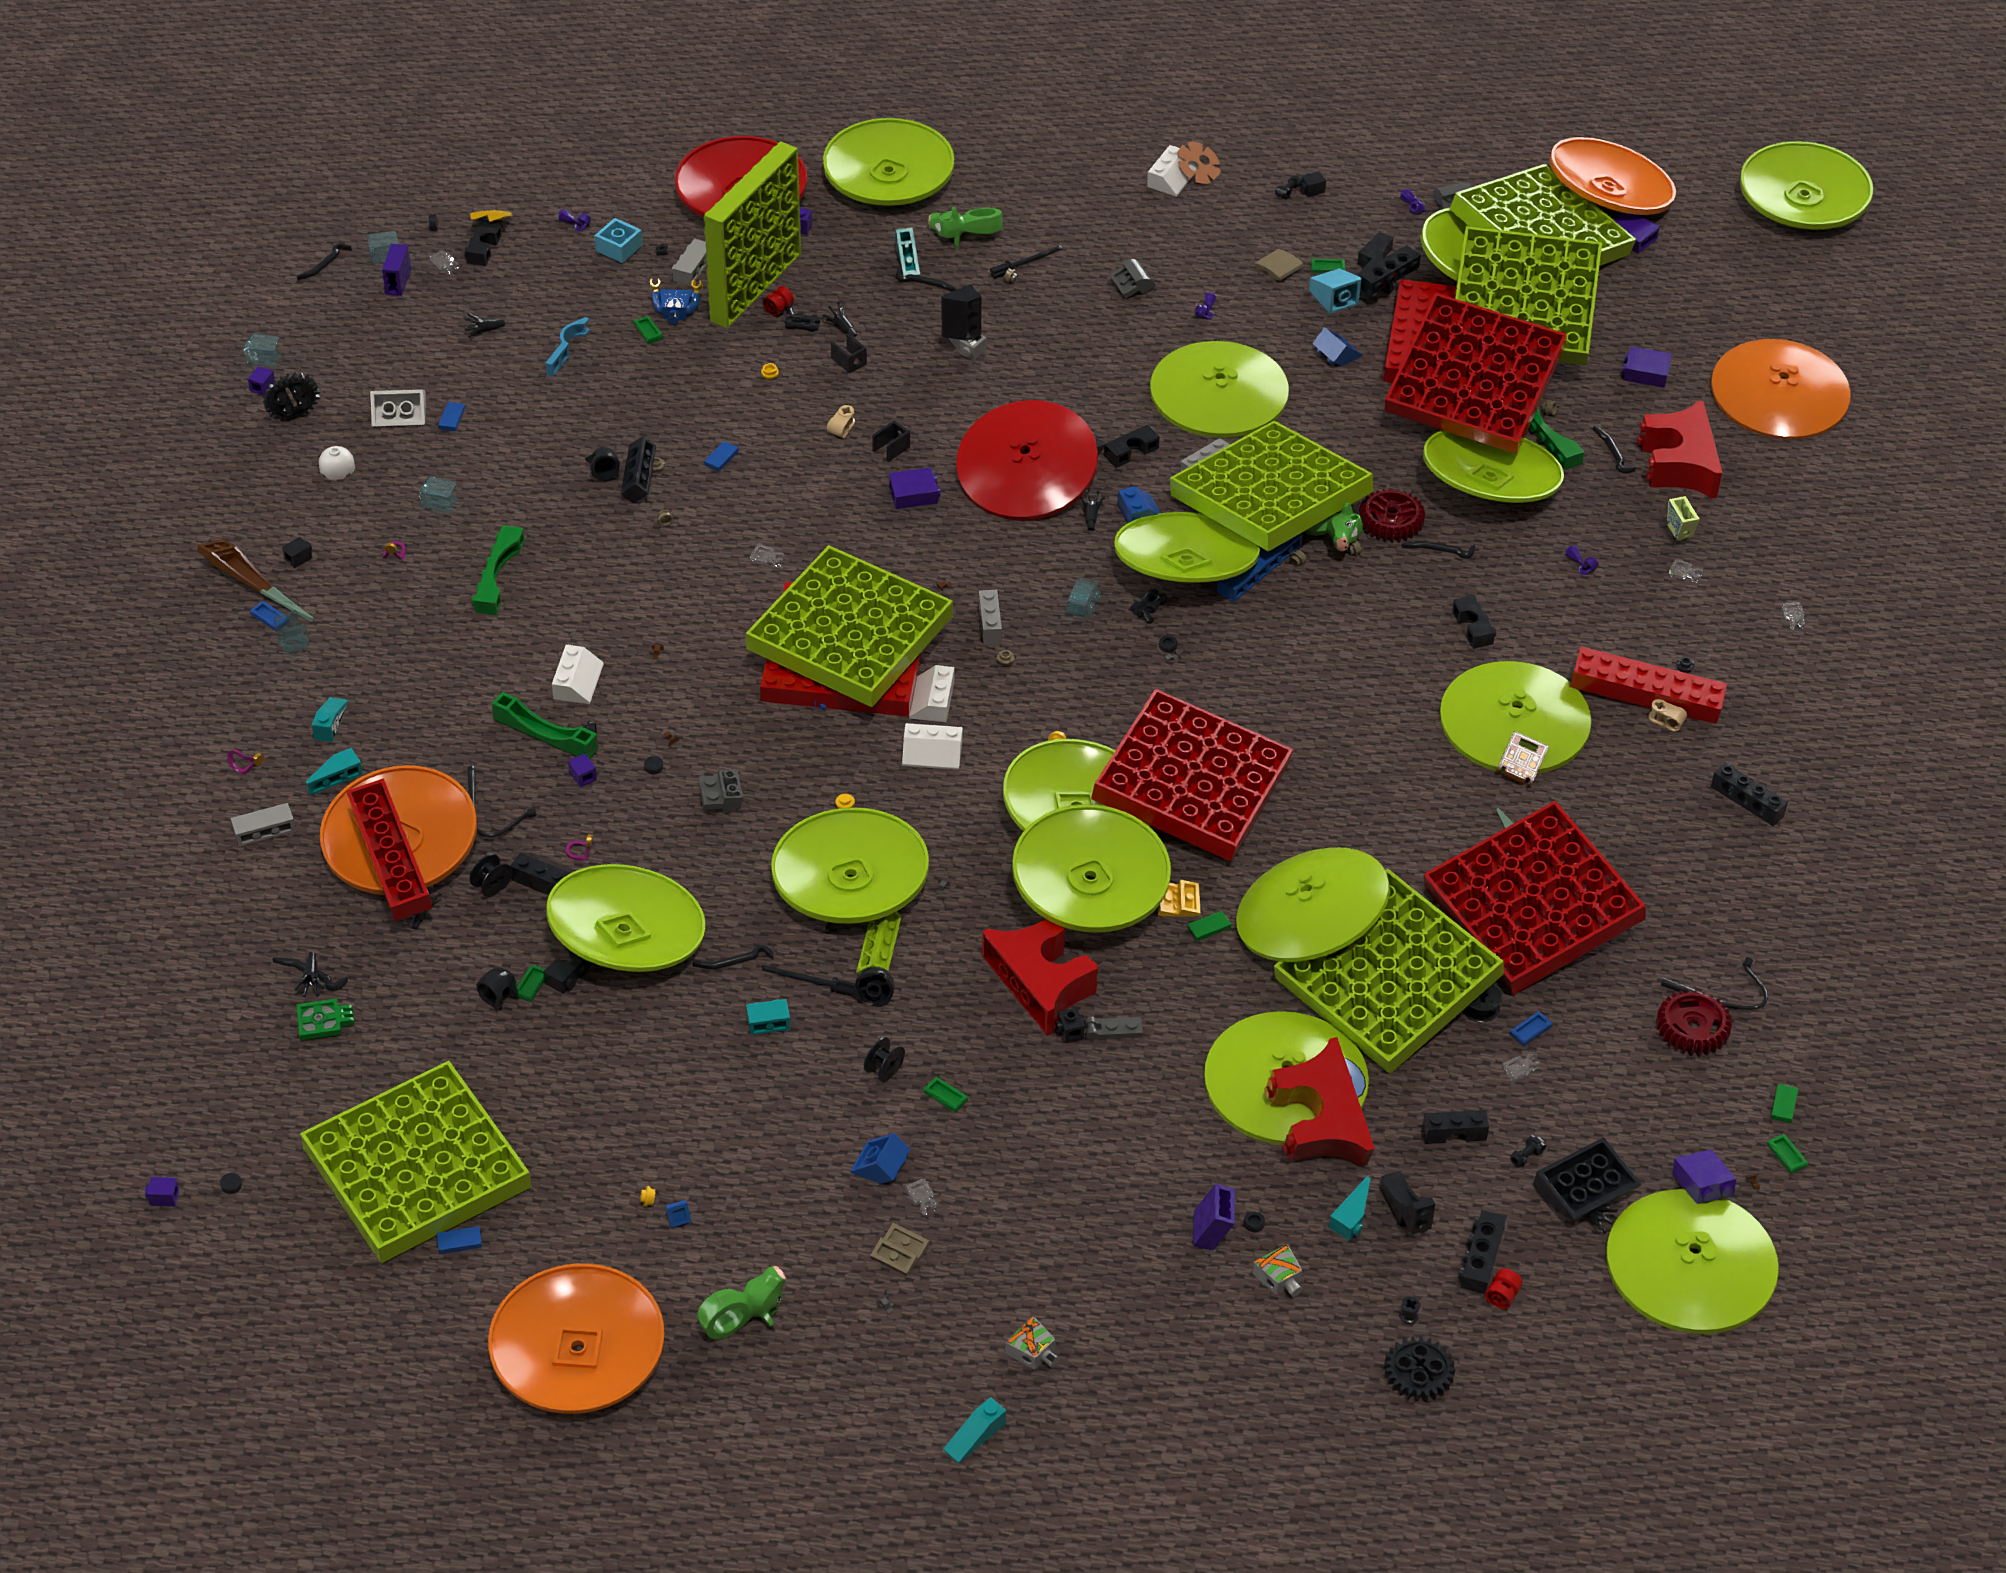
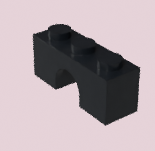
[464,220,502,266]
[1104,424,1160,468]
[1452,595,1496,649]
[543,950,595,994]
[1422,1110,1489,1144]

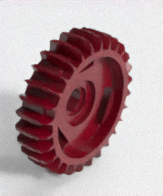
[1359,488,1425,543]
[1656,989,1732,1056]

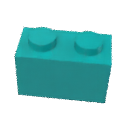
[746,999,791,1035]

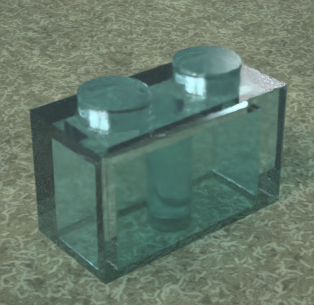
[1066,578,1101,619]

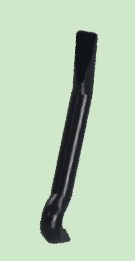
[297,243,352,281]
[896,267,957,292]
[1593,425,1636,473]
[1402,541,1475,558]
[692,945,774,969]
[273,957,348,991]

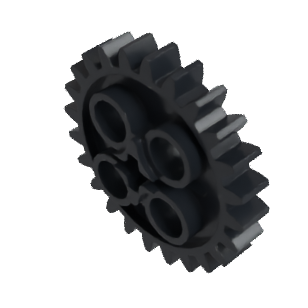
[263,372,320,421]
[1384,1336,1456,1401]

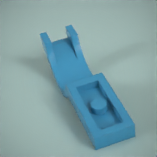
[546,317,590,377]

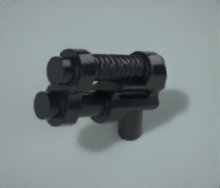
[785,307,821,332]
[1130,588,1167,624]

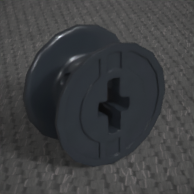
[469,854,512,897]
[1462,983,1502,1022]
[864,1037,905,1082]

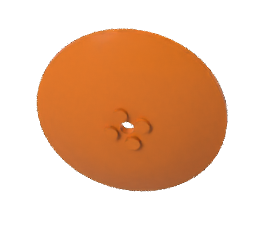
[1711,339,1851,439]
[488,1264,665,1414]

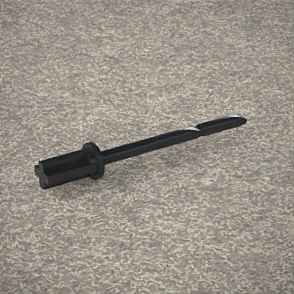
[990,245,1062,278]
[762,965,855,995]

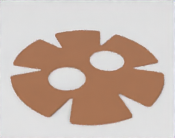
[1177,142,1220,184]

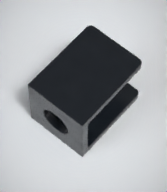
[831,333,867,373]
[872,421,910,462]

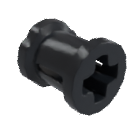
[1400,1296,1421,1324]

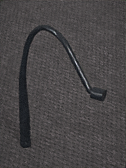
[468,766,537,838]
[1661,957,1768,1010]

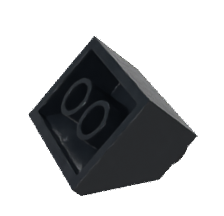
[941,284,982,341]
[510,852,577,895]

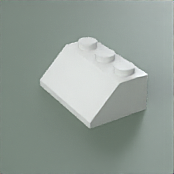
[1147,145,1198,197]
[370,389,426,426]
[552,645,604,704]
[909,665,954,722]
[902,723,962,770]

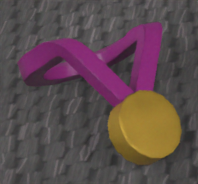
[382,541,406,559]
[227,749,264,775]
[565,834,593,861]

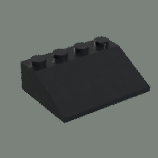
[1533,1137,1642,1221]

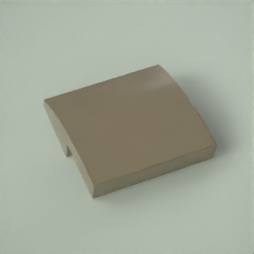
[1255,249,1304,280]
[870,1223,930,1275]

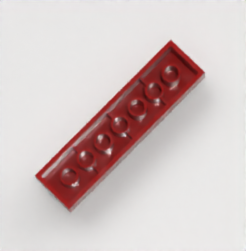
[1570,646,1727,724]
[346,778,433,921]

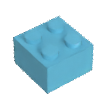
[594,218,643,263]

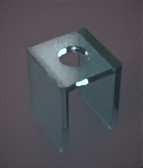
[366,231,399,265]
[244,333,282,367]
[419,476,459,514]
[274,610,310,655]

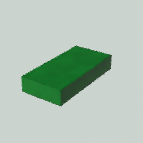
[1311,259,1345,273]
[633,316,663,344]
[1187,911,1232,942]
[513,964,545,1003]
[923,1077,968,1113]
[1771,1084,1798,1124]
[1766,1134,1809,1174]

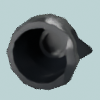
[584,446,620,480]
[476,967,518,1009]

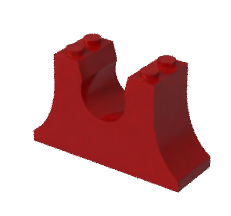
[1637,401,1722,498]
[982,919,1099,1036]
[1265,1037,1375,1167]

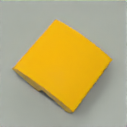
[470,210,512,222]
[1158,879,1200,917]

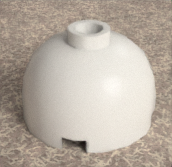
[319,446,355,480]

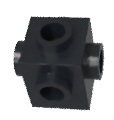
[1055,1008,1086,1043]

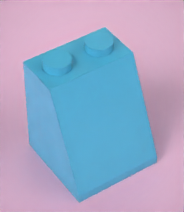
[1309,268,1361,314]

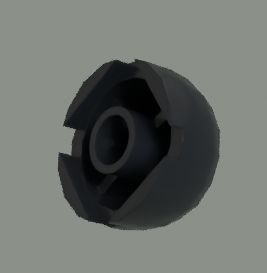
[854,966,895,1007]

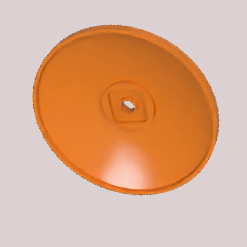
[1549,137,1676,215]
[320,765,477,895]

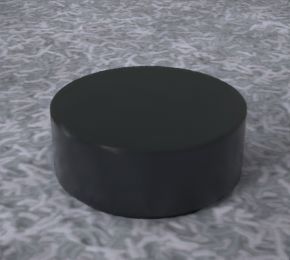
[429,214,439,231]
[1159,636,1178,653]
[644,756,663,775]
[220,1173,242,1194]
[1244,1212,1265,1233]

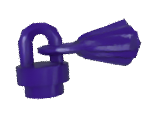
[1400,189,1426,214]
[558,209,591,231]
[1194,292,1216,320]
[1565,546,1599,575]

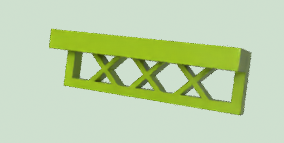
[856,912,902,974]

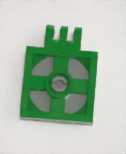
[296,998,354,1041]

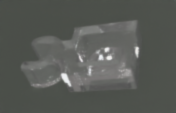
[430,250,459,274]
[750,543,785,567]
[1668,558,1704,583]
[1781,602,1805,630]
[1502,1053,1540,1082]
[905,1178,937,1215]

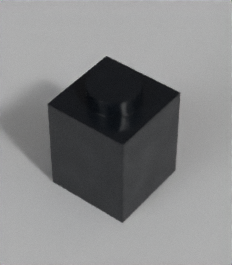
[1299,171,1327,197]
[282,537,312,568]

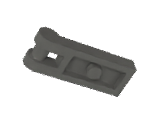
[1085,1017,1143,1039]

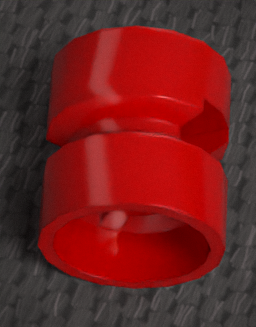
[762,286,794,317]
[1485,1268,1523,1310]

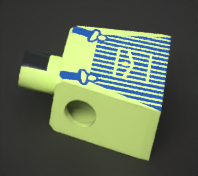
[1667,496,1699,541]

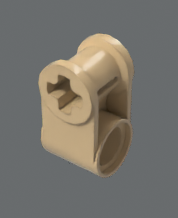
[827,405,855,438]
[1648,699,1687,731]

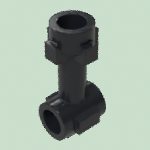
[1275,175,1301,199]
[1510,1135,1546,1167]

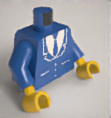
[650,278,703,324]

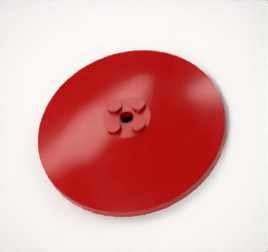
[675,136,807,217]
[956,400,1098,521]

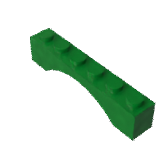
[1529,406,1585,470]
[472,525,525,615]
[491,692,598,759]

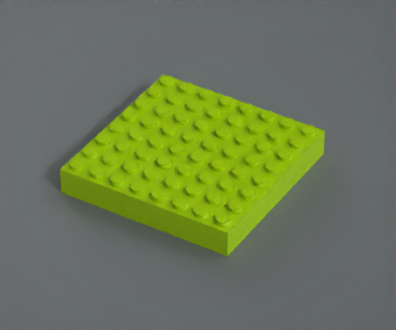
[704,141,801,329]
[1450,164,1636,266]
[1455,226,1602,366]
[1170,421,1373,551]
[746,545,953,707]
[1274,869,1504,1074]
[300,1061,531,1263]

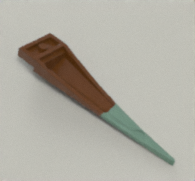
[197,539,314,622]

